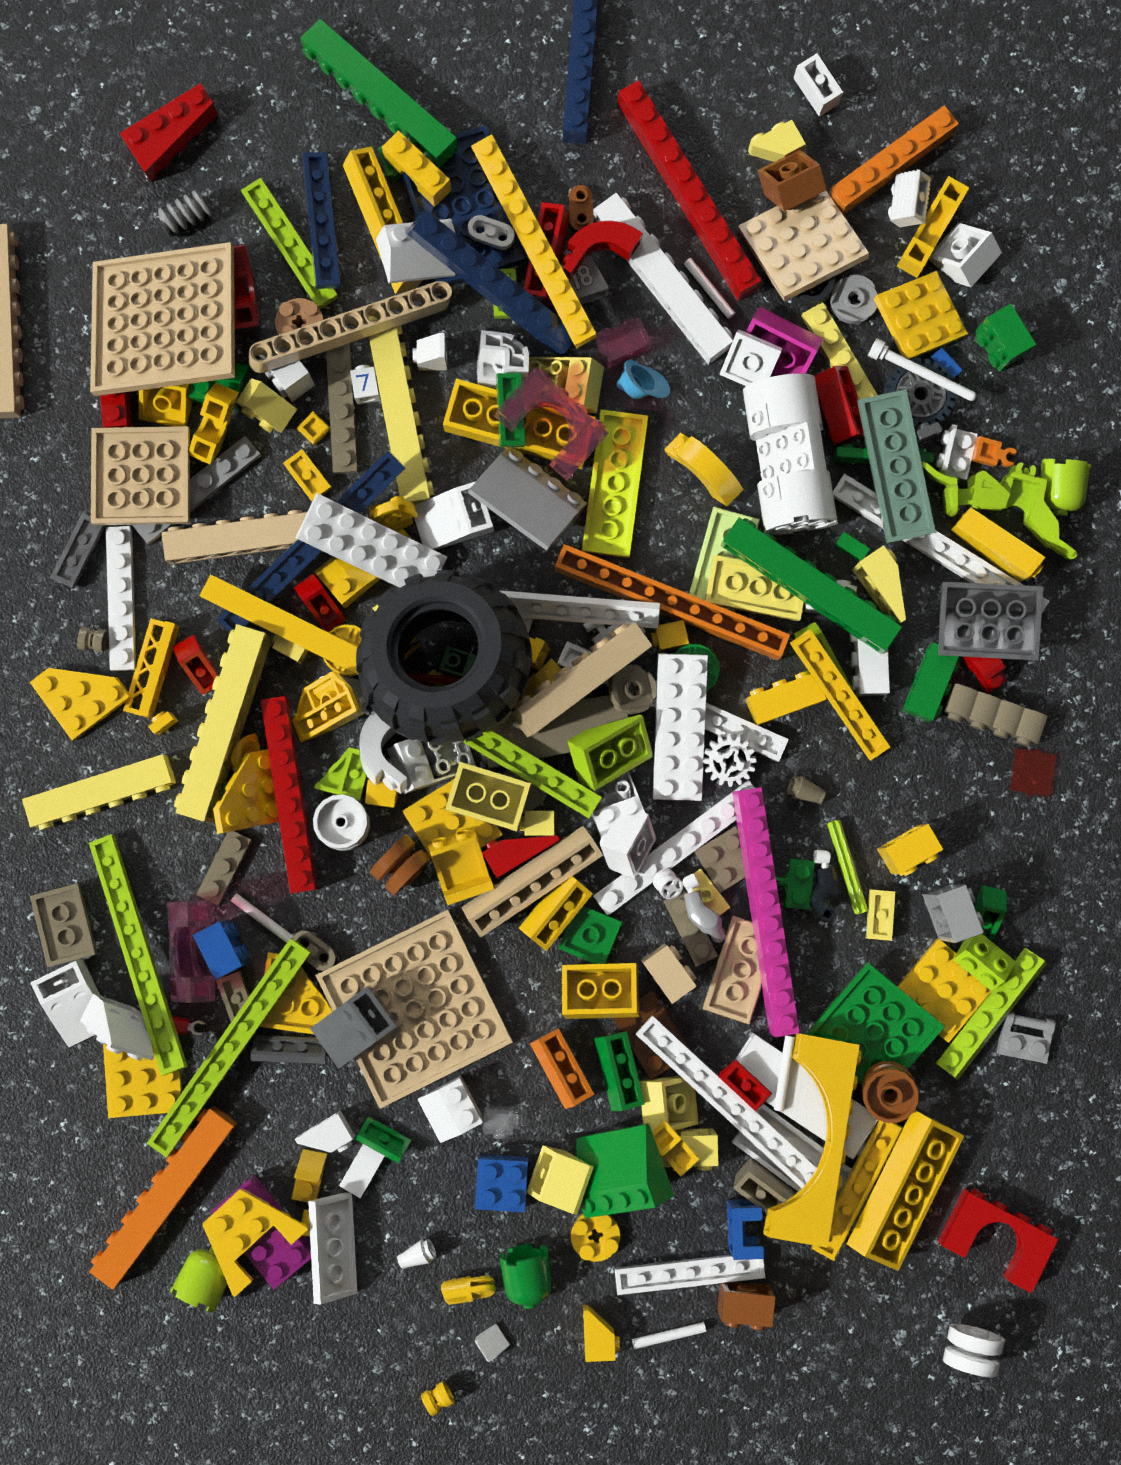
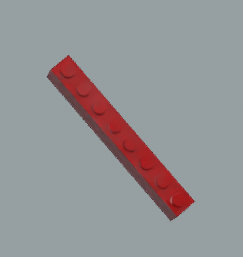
[261,696,318,894]

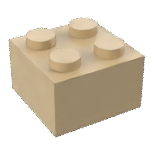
[641,943,697,1004]

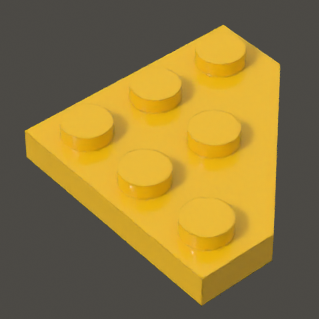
[30,668,132,740]
[213,750,279,834]
[260,952,333,1034]

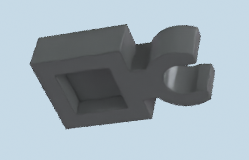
[915,422,942,445]

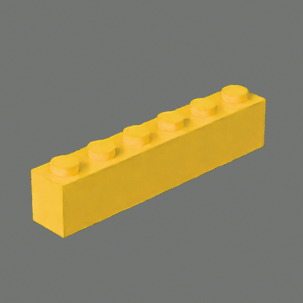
[343,147,422,294]

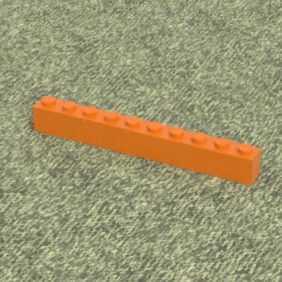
[555,544,790,661]

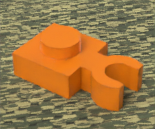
[971,436,1017,467]

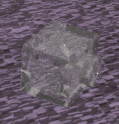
[483,1106,519,1139]

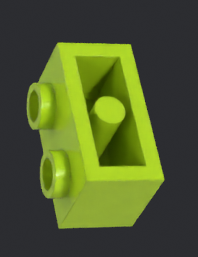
[953,934,1016,991]

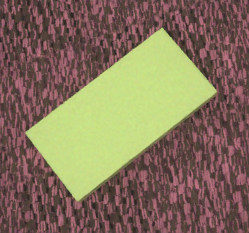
[689,507,760,612]

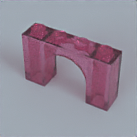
[494,367,609,481]
[167,900,215,1003]

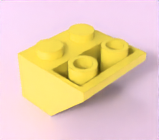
[526,1145,593,1215]

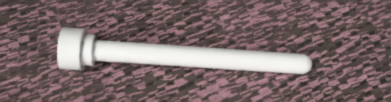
[868,338,976,401]

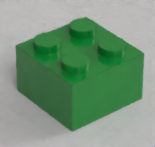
[975,304,1036,372]

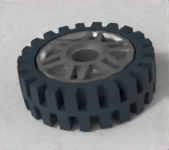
[883,359,956,432]

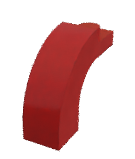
[562,221,643,280]
[233,244,260,329]

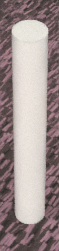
[684,258,735,319]
[231,893,294,943]
[774,1035,795,1112]
[632,1322,706,1349]

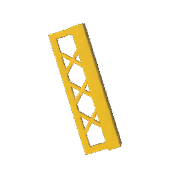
[123,618,180,719]

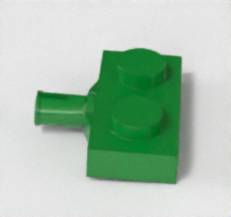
[775,858,815,910]

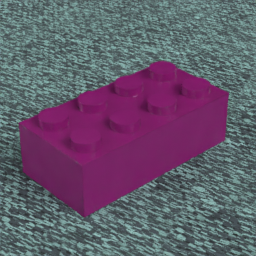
[211,1174,311,1290]

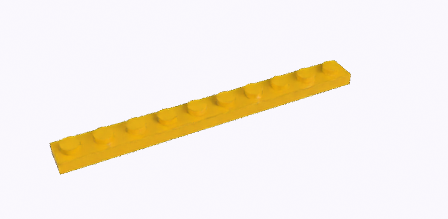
[471,134,598,349]

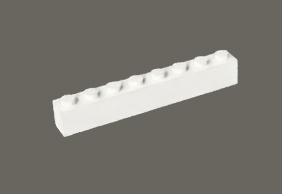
[593,193,733,365]

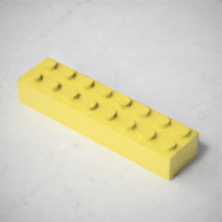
[174,624,272,823]

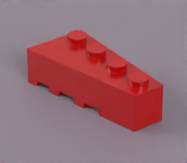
[120,83,218,183]

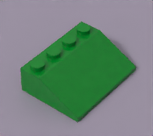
[576,1123,674,1218]

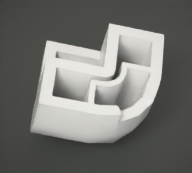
[477,330,529,388]

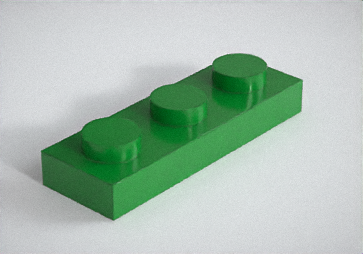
[496,373,525,448]

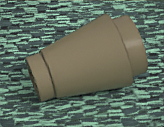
[787,776,826,804]

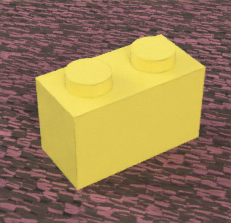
[236,378,297,433]

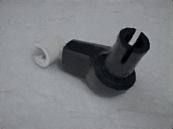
[811,850,840,921]

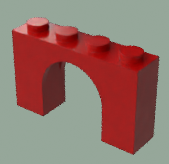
[938,1188,1058,1293]

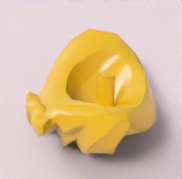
[229,734,260,773]

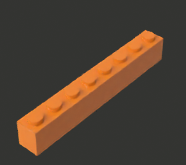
[89,1106,237,1290]

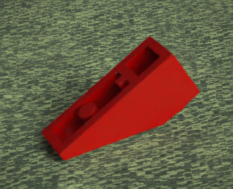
[482,836,560,878]

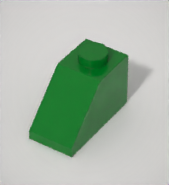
[974,885,1007,941]

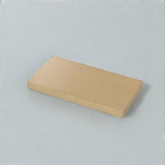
[702,916,762,1024]

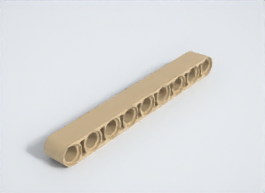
[249,281,452,373]

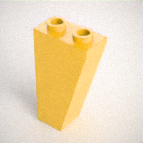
[951,507,1045,582]

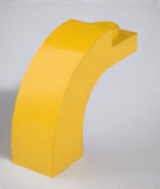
[664,433,744,506]

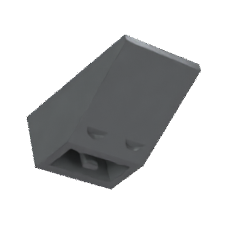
[310,984,399,1069]

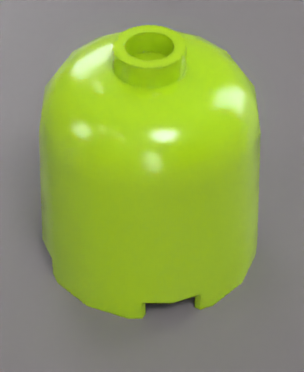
[1040,459,1091,516]
[170,1246,227,1313]

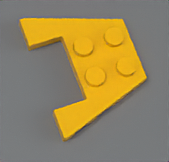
[202,1188,309,1297]

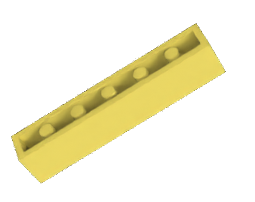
[22,754,176,831]

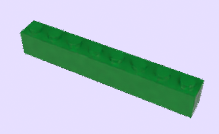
[300,19,458,169]
[720,517,902,654]

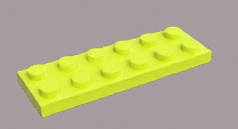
[582,410,648,558]

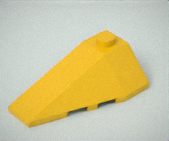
[314,529,411,609]

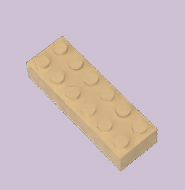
[510,622,652,737]

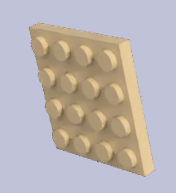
[738,191,869,302]
[91,426,190,525]

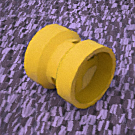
[421,1381,455,1417]

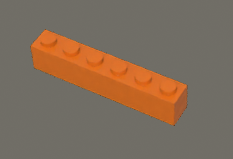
[829,105,959,215]

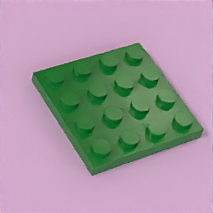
[805,961,945,1093]

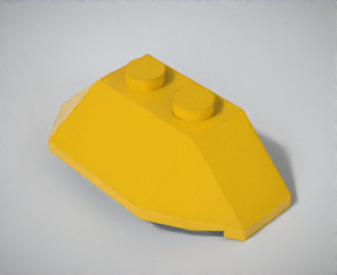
[292,671,364,742]

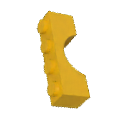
[896,176,969,278]

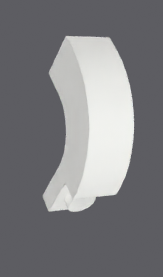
[359,713,407,794]

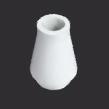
[397,1239,436,1269]

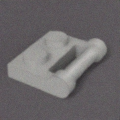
[996,1011,1055,1064]

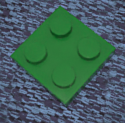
[558,906,622,964]

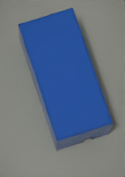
[929,348,963,379]

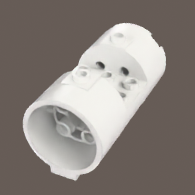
[743,374,838,535]

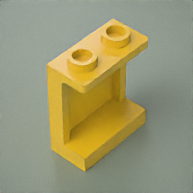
[427,829,494,905]

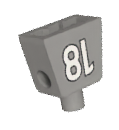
[561,249,609,305]

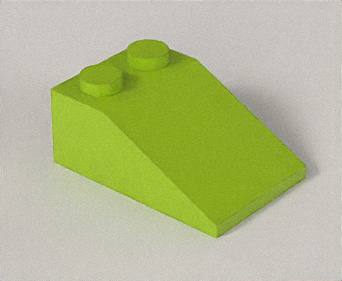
[567,715,653,791]

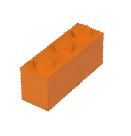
[530,1028,594,1109]

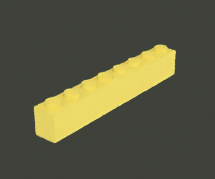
[368,316,434,505]

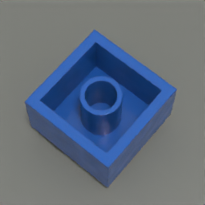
[193,920,251,980]
[475,1154,528,1212]

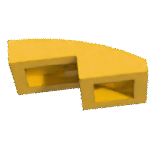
[652,1120,700,1177]

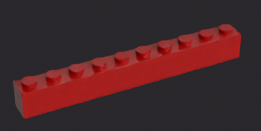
[617,80,761,301]

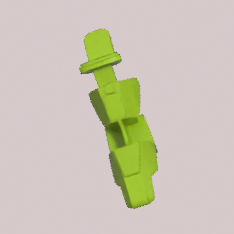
[921,461,1077,560]

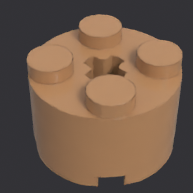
[275,298,325,345]

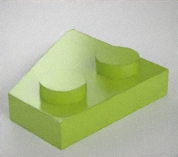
[314,747,367,801]

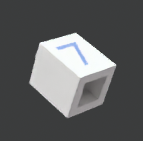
[350,365,381,405]

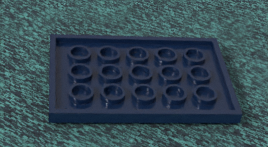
[402,125,529,285]

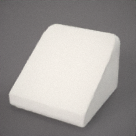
[475,1323,510,1362]

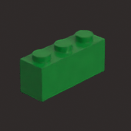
[902,642,961,722]
[594,1031,645,1111]

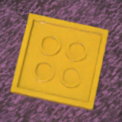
[874,271,968,360]
[403,779,503,859]
[898,938,992,1043]
[103,1036,183,1118]

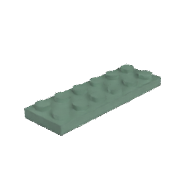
[857,389,936,543]

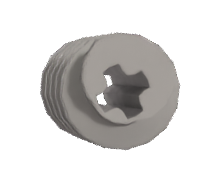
[158,190,212,238]

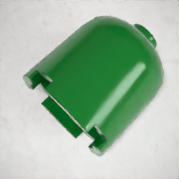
[500,1244,551,1309]

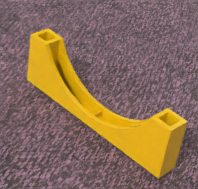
[763,1034,861,1248]

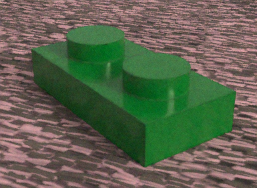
[355,1117,411,1164]

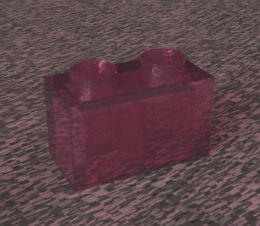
[596,317,652,369]

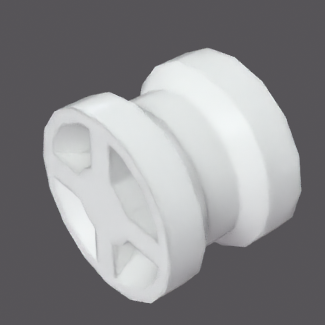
[653,869,683,899]

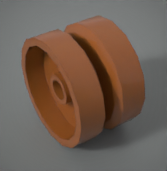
[369,834,431,896]
[861,1061,918,1123]

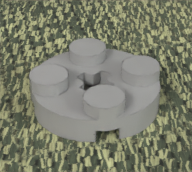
[830,275,878,324]

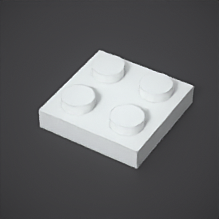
[719,329,782,386]

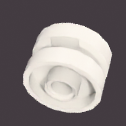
[313,795,370,851]
[943,1324,1005,1377]

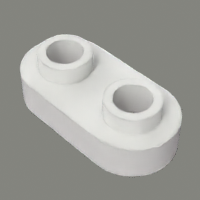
[468,215,515,250]

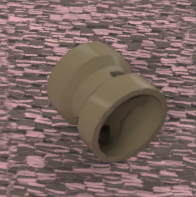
[77,626,108,653]

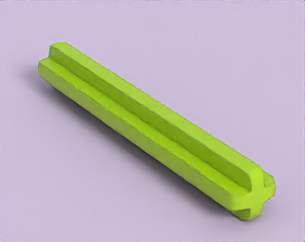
[828,820,868,914]

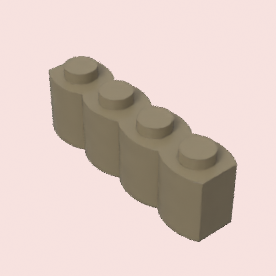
[943,684,1047,747]

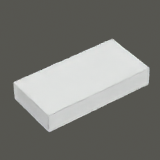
[339,1144,384,1198]

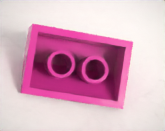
[746,307,823,377]

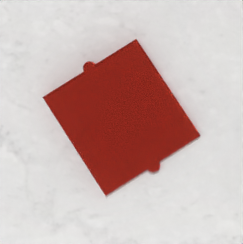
[1009,748,1056,797]

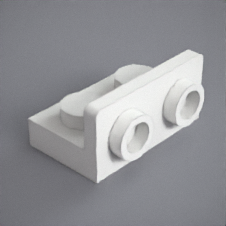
[935,424,977,482]

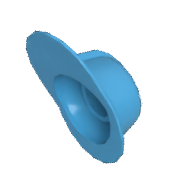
[617,360,670,399]

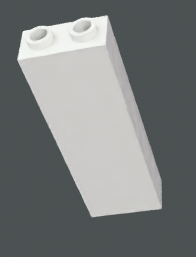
[735,1033,878,1159]

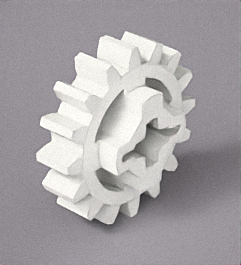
[703,733,756,787]

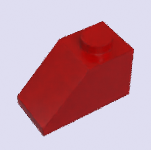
[294,574,347,632]
[173,635,219,695]

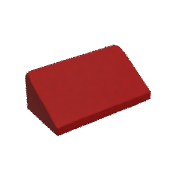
[717,1060,773,1112]

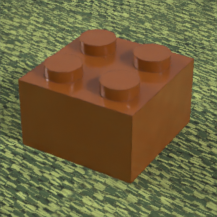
[758,149,826,211]
[717,1282,775,1330]

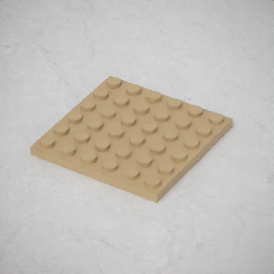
[90,242,235,396]
[316,910,513,1108]

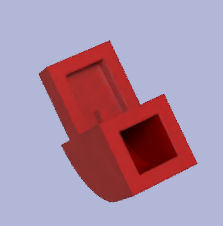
[960,656,1007,694]

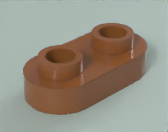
[569,185,594,233]

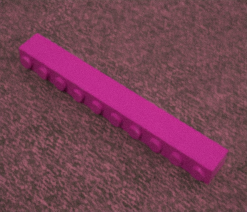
[732,787,799,1037]

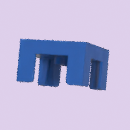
[727,1199,764,1260]

